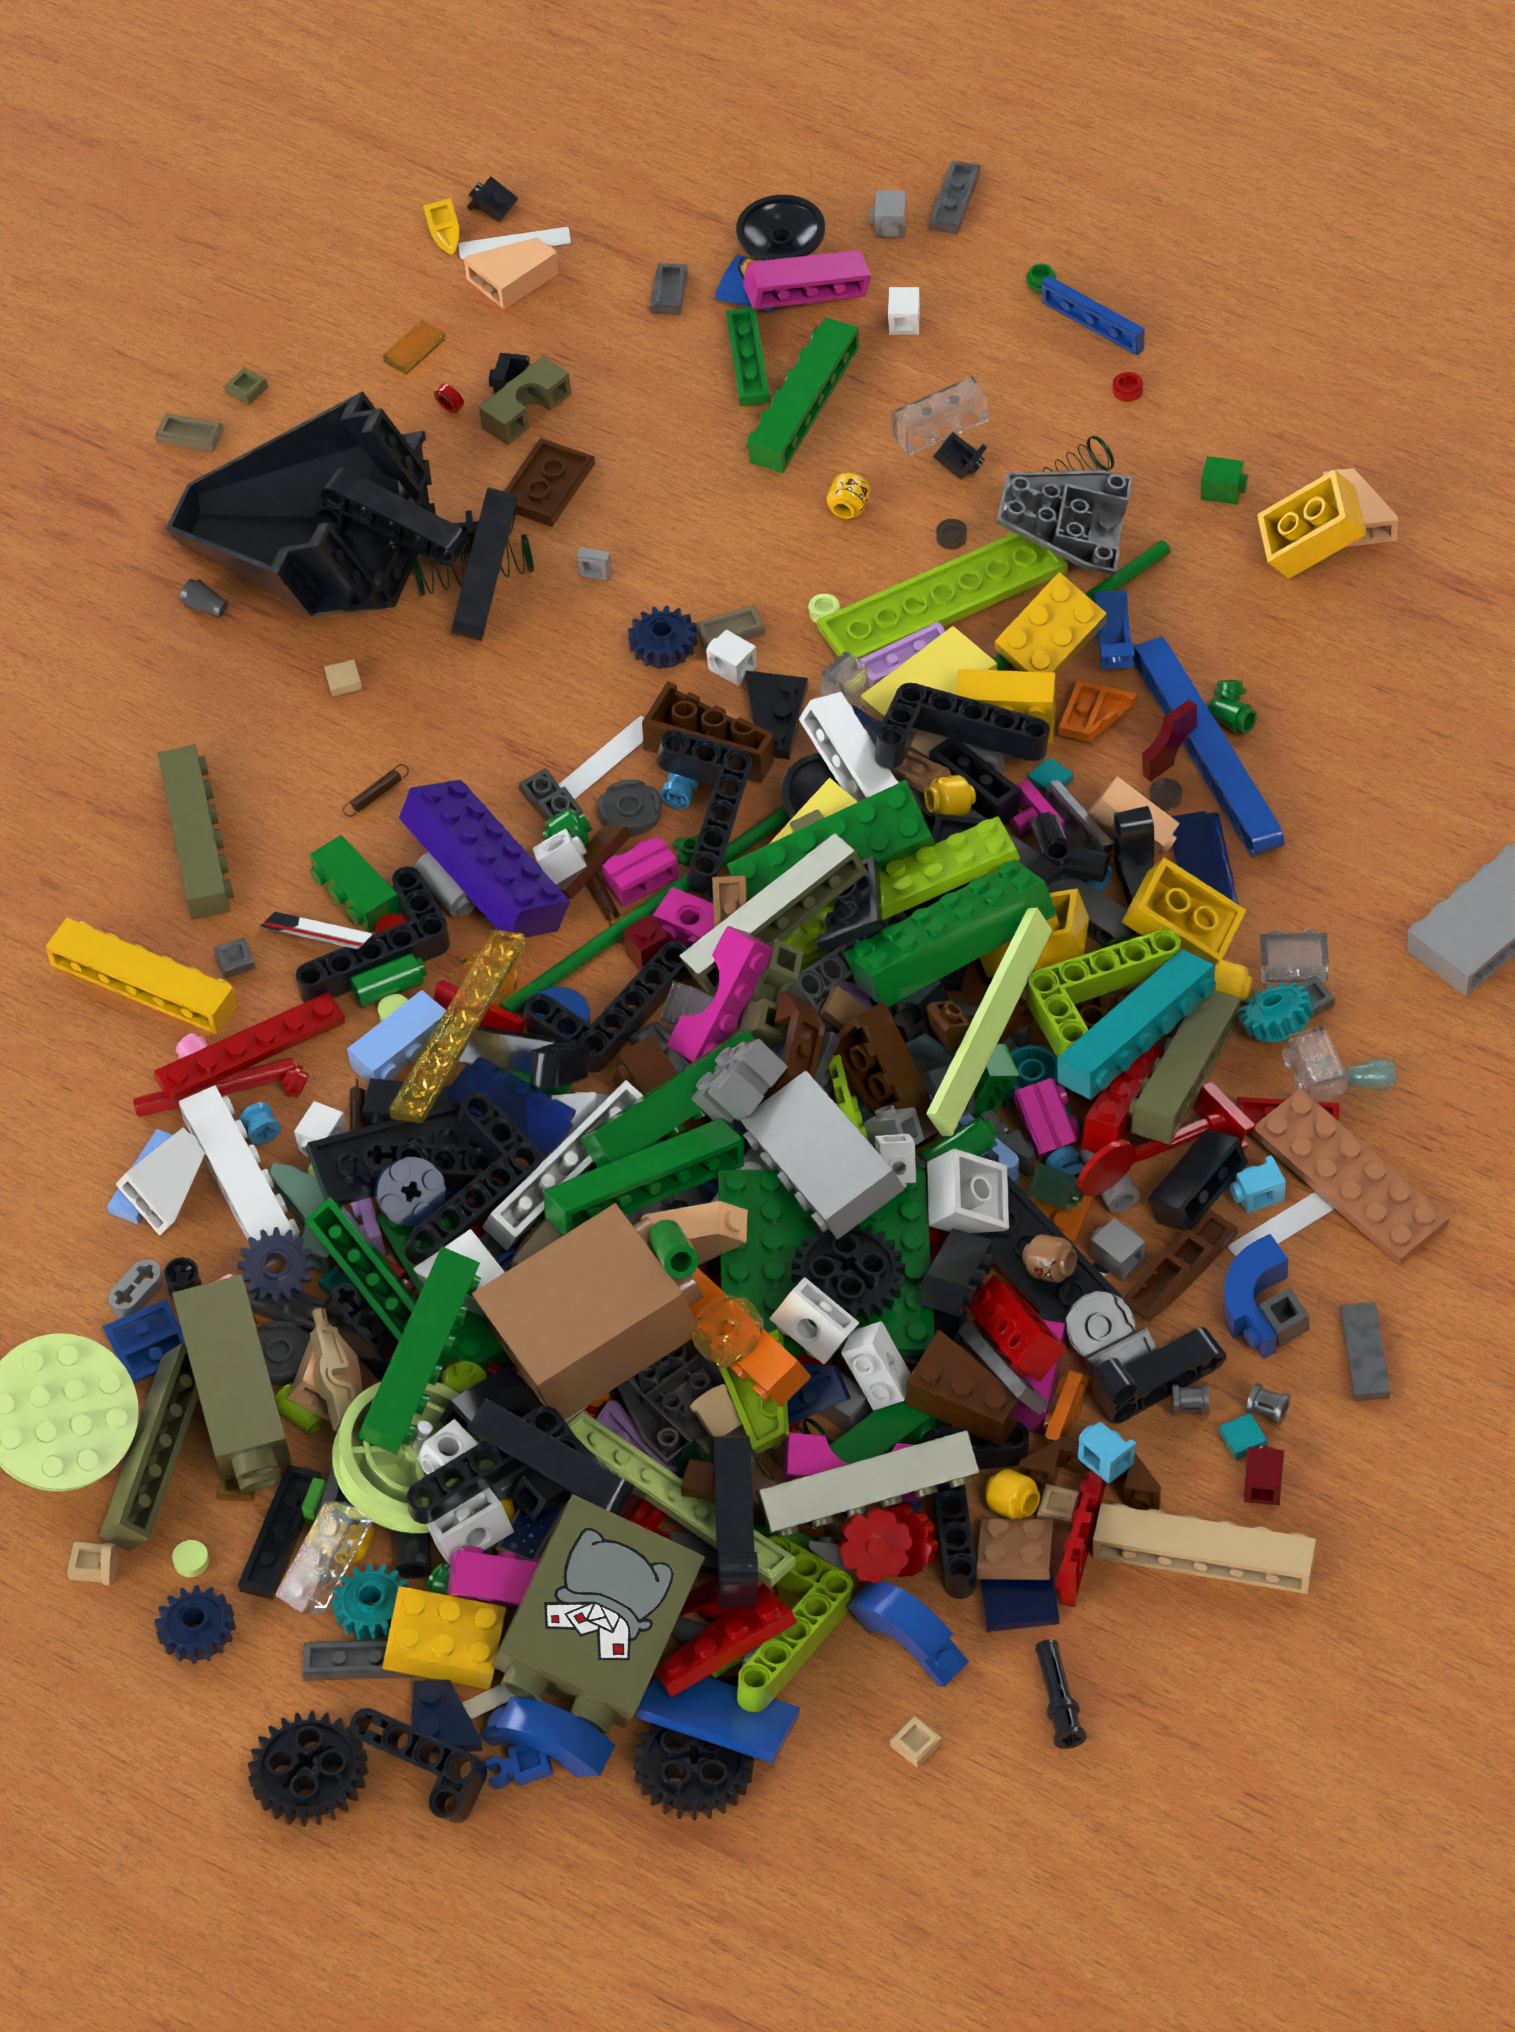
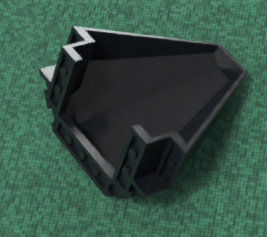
[166,391,436,616]

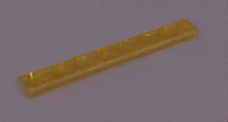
[389,930,526,1123]

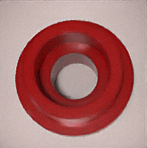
[281,1065,309,1098]

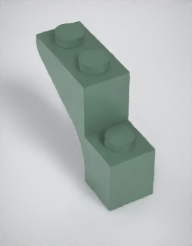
[270,1162,336,1275]

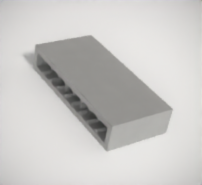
[1407,843,1515,997]
[740,1070,904,1240]

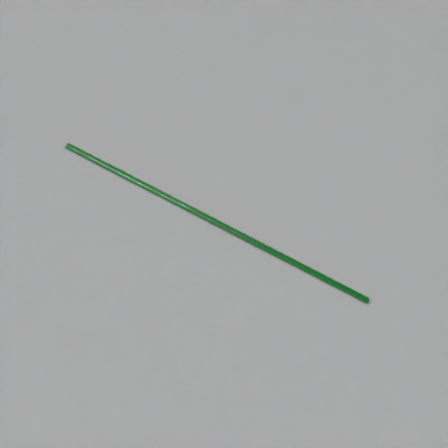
[500,540,1171,1014]

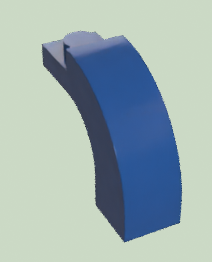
[1094,590,1134,669]
[1224,1234,1289,1359]
[846,1581,969,1686]
[481,1697,615,1777]

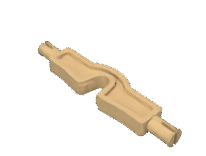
[310,1307,356,1430]

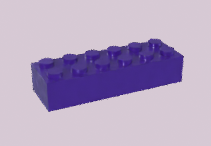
[399,779,570,941]

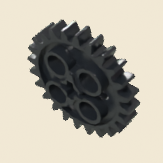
[791,1224,905,1323]
[248,1711,369,1827]
[633,1723,754,1820]

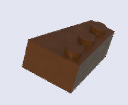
[907,1330,1019,1447]

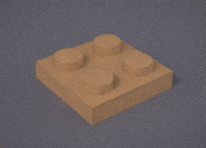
[977,1519,1054,1580]

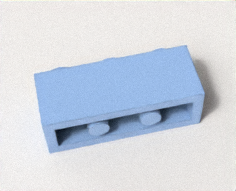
[347,990,450,1083]

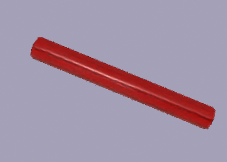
[133,1058,296,1117]

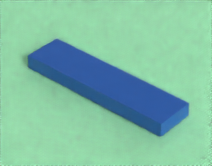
[1042,275,1145,355]

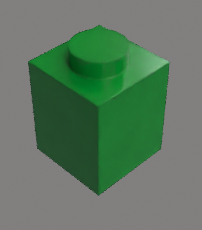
[1201,456,1248,505]

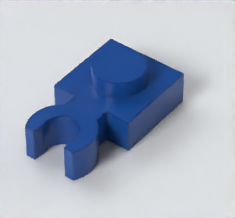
[485,1745,554,1789]

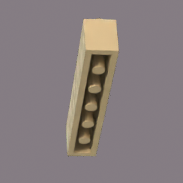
[1093,1503,1316,1594]

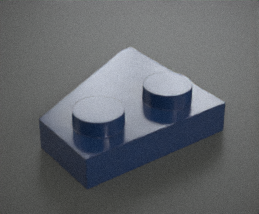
[787,1363,851,1426]
[411,1680,483,1753]

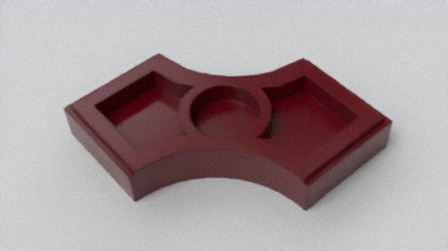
[1142,699,1197,782]

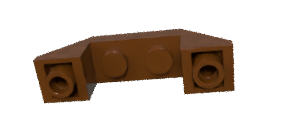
[758,990,826,1106]
[926,996,1035,1053]
[1019,1437,1161,1510]

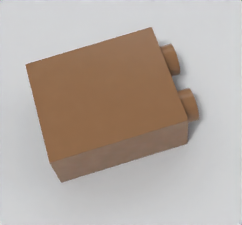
[472,1203,703,1420]

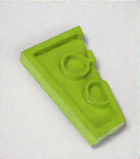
[829,1055,868,1140]
[716,1328,789,1454]

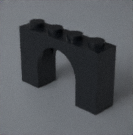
[439,1365,604,1522]

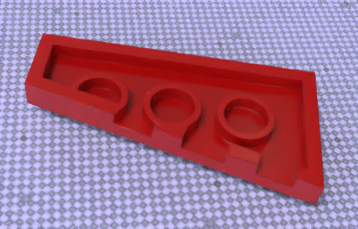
[1055,1470,1106,1607]
[654,1583,797,1697]

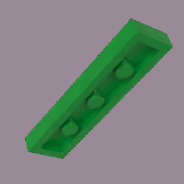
[725,307,770,406]

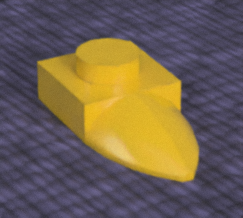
[423,198,460,255]

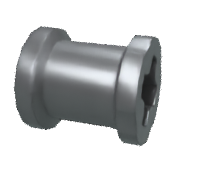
[1172,1383,1210,1416]
[1246,1383,1291,1424]

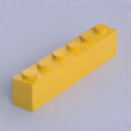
[45,917,238,1035]

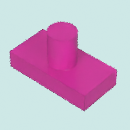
[1010,779,1065,836]

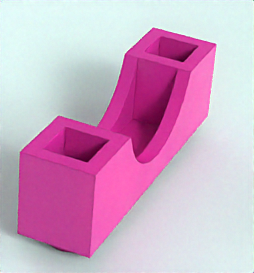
[666,926,774,1062]
[782,1432,926,1502]

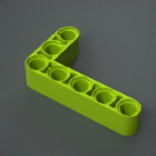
[1027,929,1181,1057]
[737,1536,853,1712]

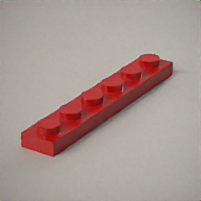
[154,992,345,1103]

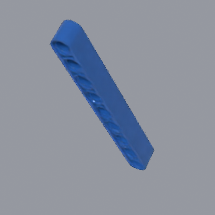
[1133,636,1285,857]

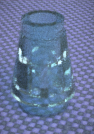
[1346,1057,1397,1091]

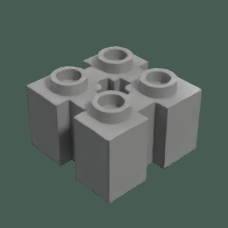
[691,1039,788,1124]

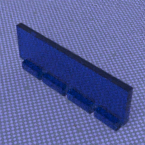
[1172,811,1239,905]
[444,1056,576,1156]

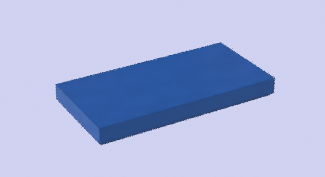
[635,1677,800,1763]

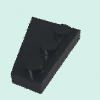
[746,670,808,760]
[816,856,883,953]

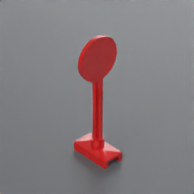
[1078,1082,1256,1197]

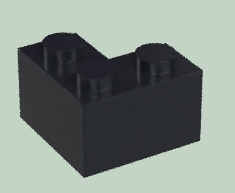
[868,980,949,1059]

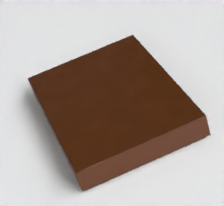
[504,438,595,527]

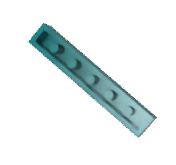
[1057,949,1216,1100]

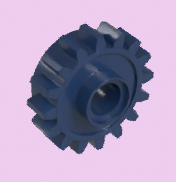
[628,605,698,669]
[238,1227,314,1305]
[155,1585,236,1664]

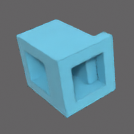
[1230,1155,1286,1214]
[1078,1421,1136,1484]

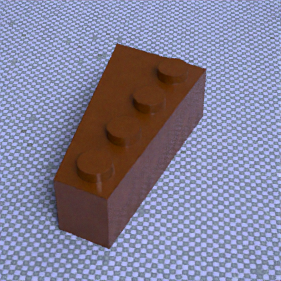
[642,681,774,783]
[834,1001,940,1149]
[612,1035,712,1142]

